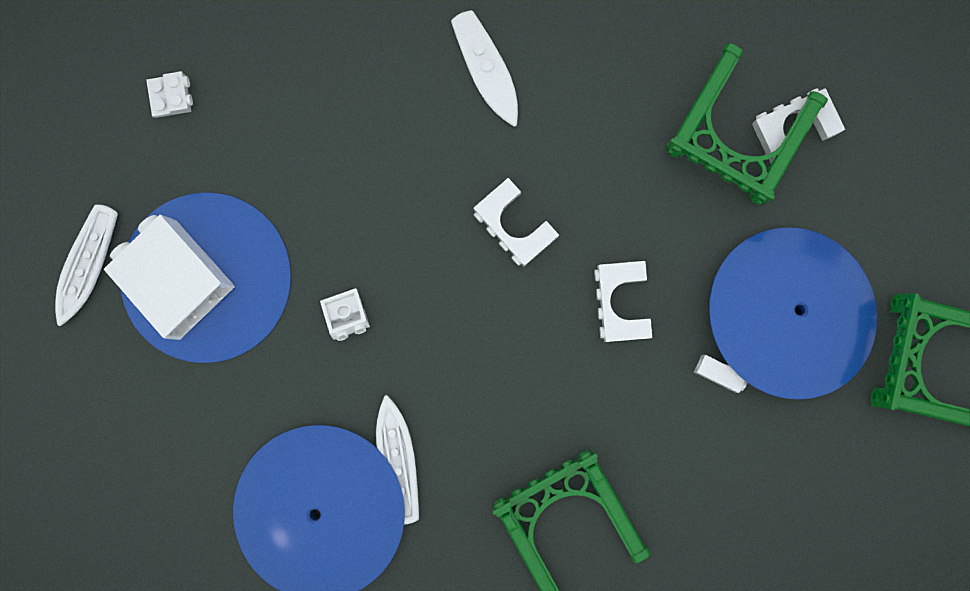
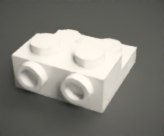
[147,71,193,118]
[320,288,370,341]

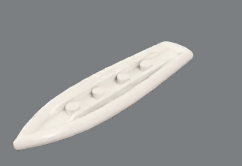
[451,10,518,127]
[55,204,118,326]
[376,395,419,525]

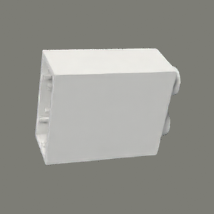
[104,215,235,340]

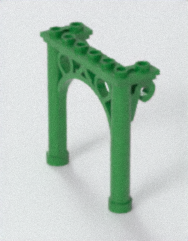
[665,43,828,205]
[870,293,970,427]
[492,449,651,591]

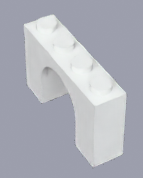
[752,88,845,164]
[473,178,559,267]
[594,261,652,342]
[694,355,747,393]

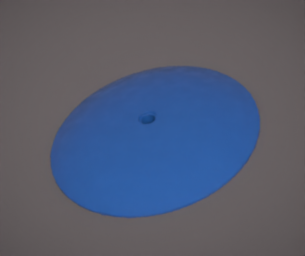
[121,193,291,363]
[709,227,877,399]
[233,425,405,591]

